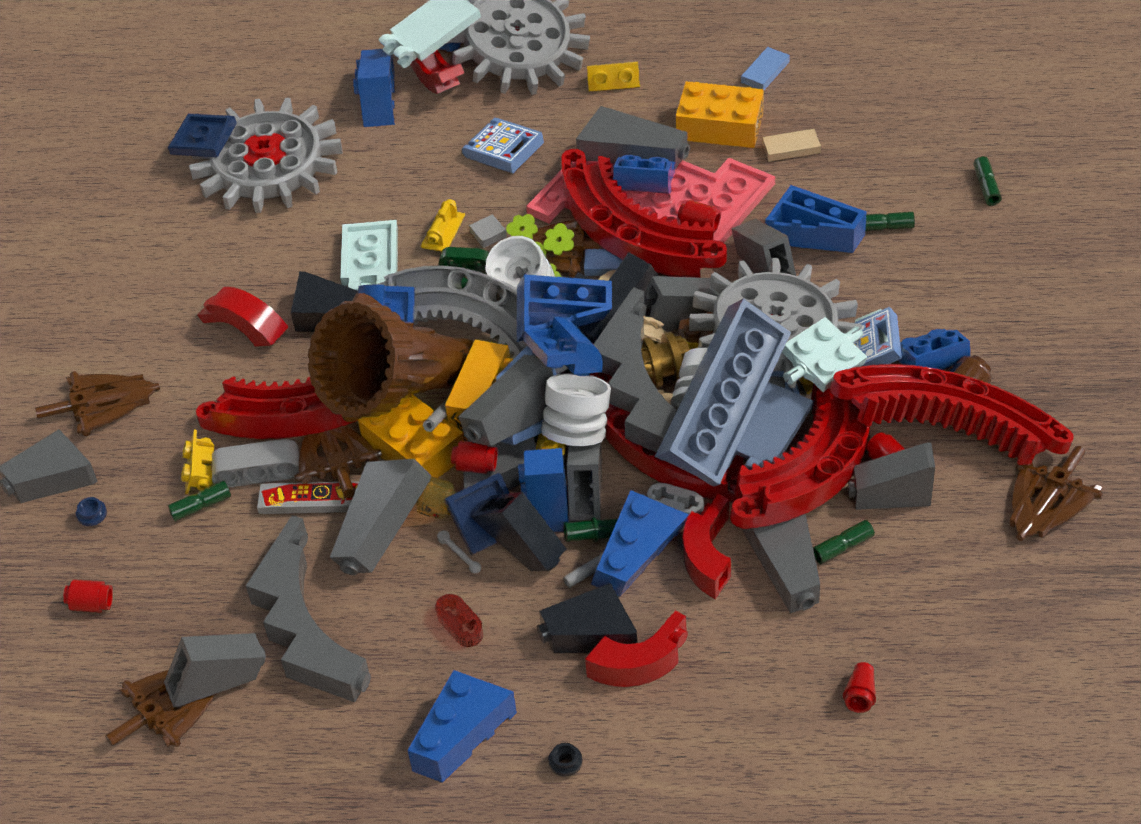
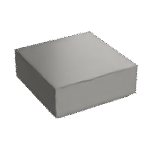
[469,214,507,248]

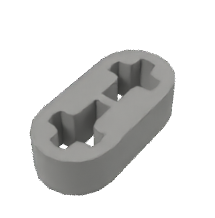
[647,483,704,515]

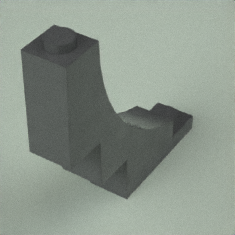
[594,287,677,453]
[246,515,371,702]

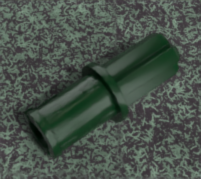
[563,517,618,542]

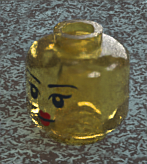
[415,476,457,520]

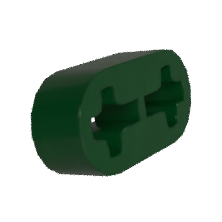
[438,247,489,274]

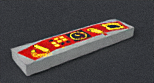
[257,481,359,514]

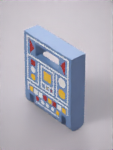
[462,117,544,173]
[853,307,902,366]

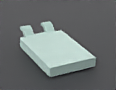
[379,0,481,68]
[340,220,398,291]

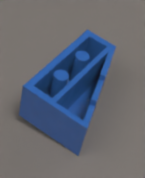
[353,49,395,127]
[765,185,867,253]
[517,274,612,342]
[518,448,569,532]
[591,490,689,597]
[407,670,517,783]

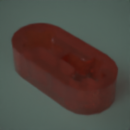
[435,594,484,647]

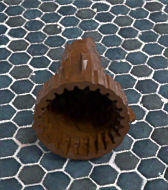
[308,293,474,422]

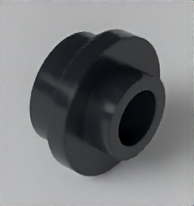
[548,743,583,776]

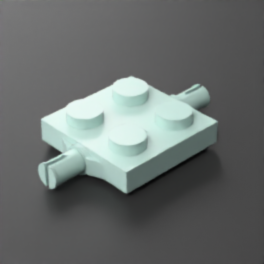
[782,317,867,392]

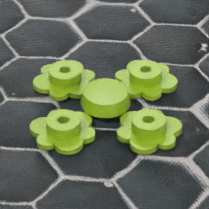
[506,214,574,277]

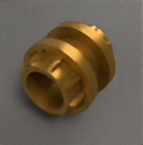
[641,332,690,389]

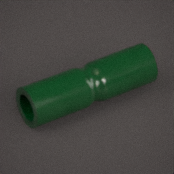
[973,156,1002,206]
[865,211,915,231]
[167,480,231,522]
[813,520,875,564]

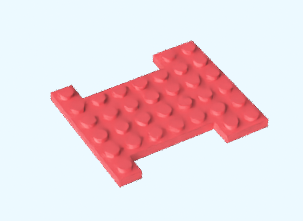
[526,158,775,277]

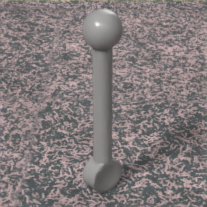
[437,530,481,574]

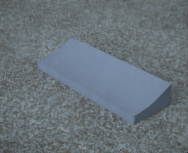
[655,298,791,487]

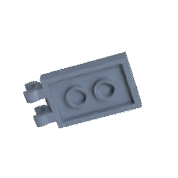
[727,382,813,470]

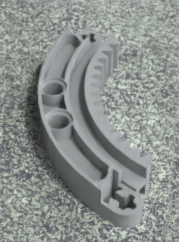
[377,266,570,374]

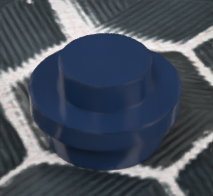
[76,497,107,526]

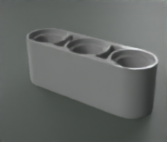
[212,439,299,488]

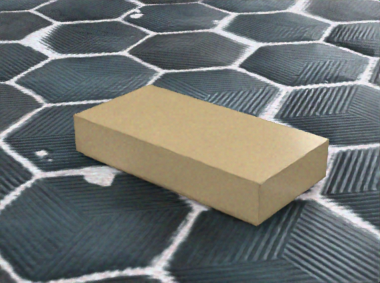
[762,129,821,162]

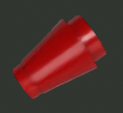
[843,662,876,713]

